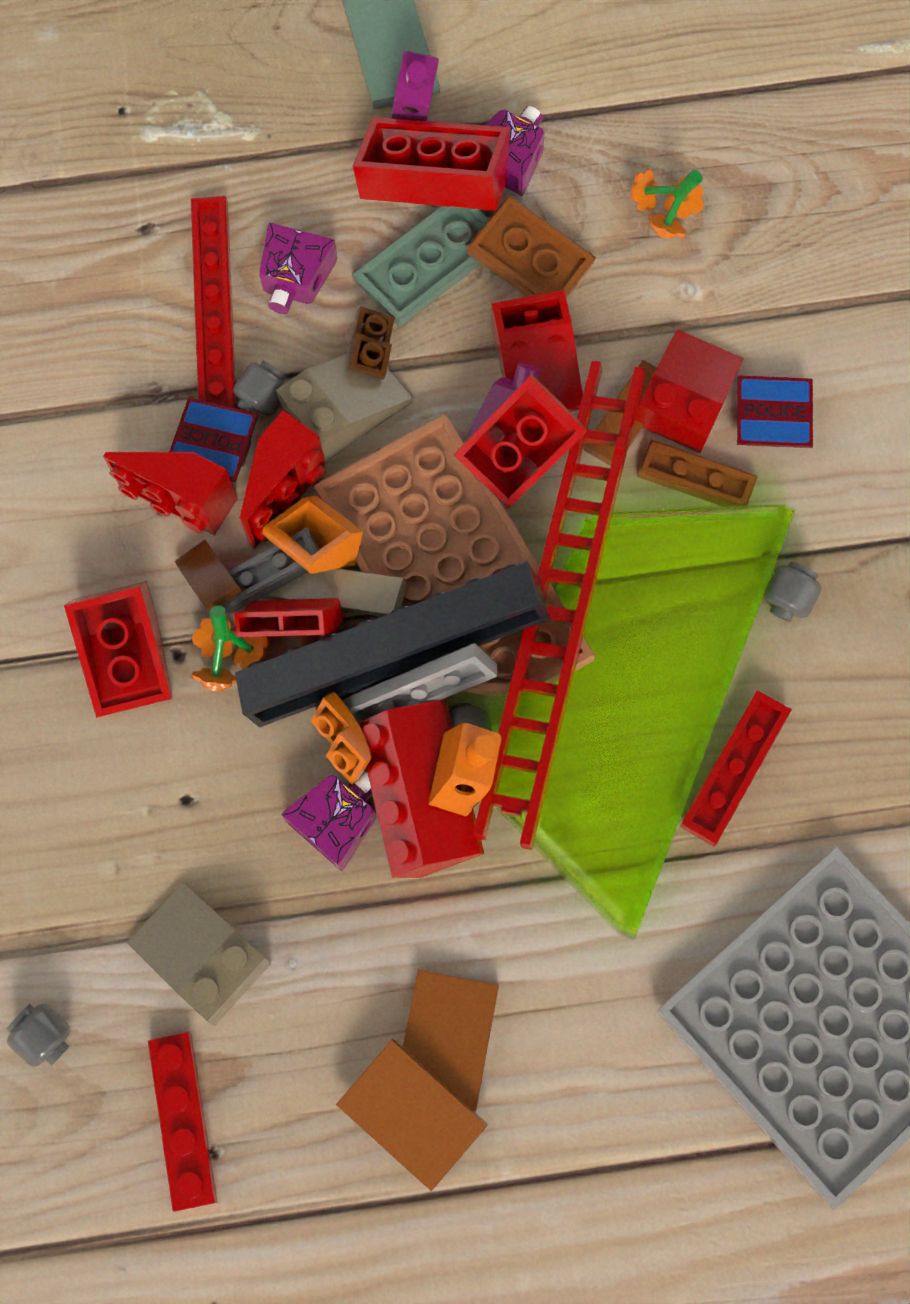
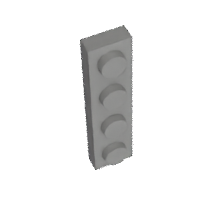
[343,643,497,723]

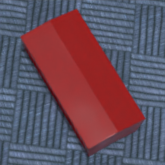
[234,598,344,637]

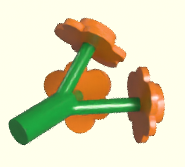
[631,169,704,239]
[192,606,270,691]

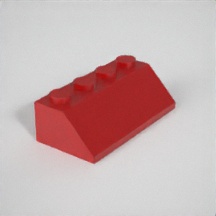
[352,117,510,211]
[358,700,485,878]

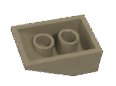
[276,354,413,462]
[127,882,271,1026]

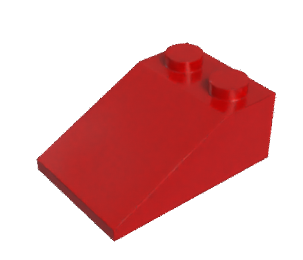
[635,329,744,453]
[454,374,588,509]
[64,581,173,718]

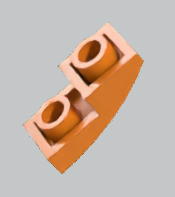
[310,692,371,784]

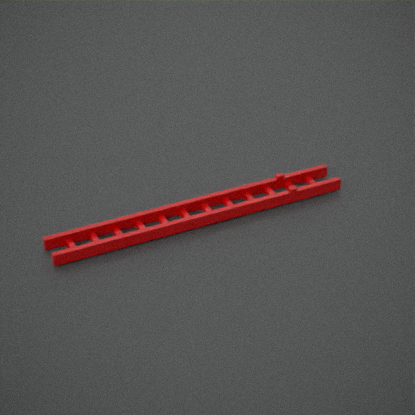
[473,361,645,850]

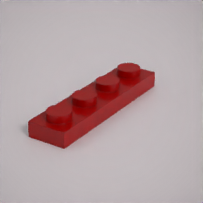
[679,690,792,847]
[148,1032,218,1212]

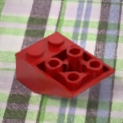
[491,290,583,412]
[239,410,326,549]
[103,452,237,536]

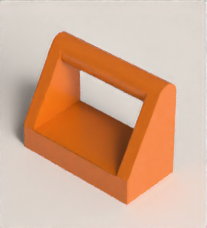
[262,495,363,574]

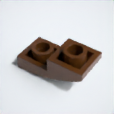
[348,306,395,380]
[174,540,242,612]

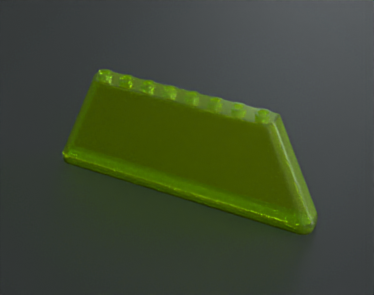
[495,504,795,940]

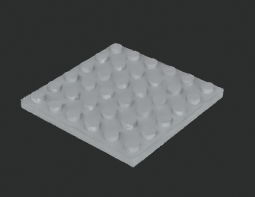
[656,847,910,1210]

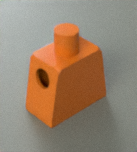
[428,723,502,816]

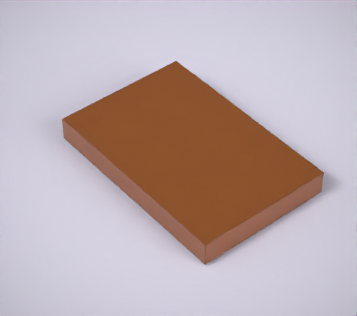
[466,195,596,298]
[403,970,499,1112]
[336,1038,488,1191]

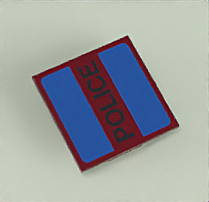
[737,375,813,448]
[169,397,259,483]

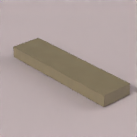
[262,569,408,617]

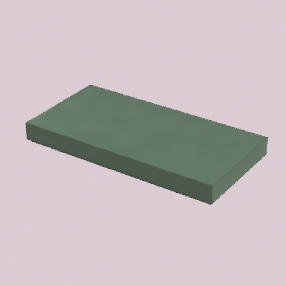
[342,0,440,109]
[352,206,490,328]

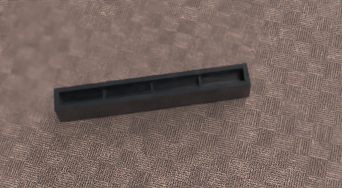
[235,561,551,728]

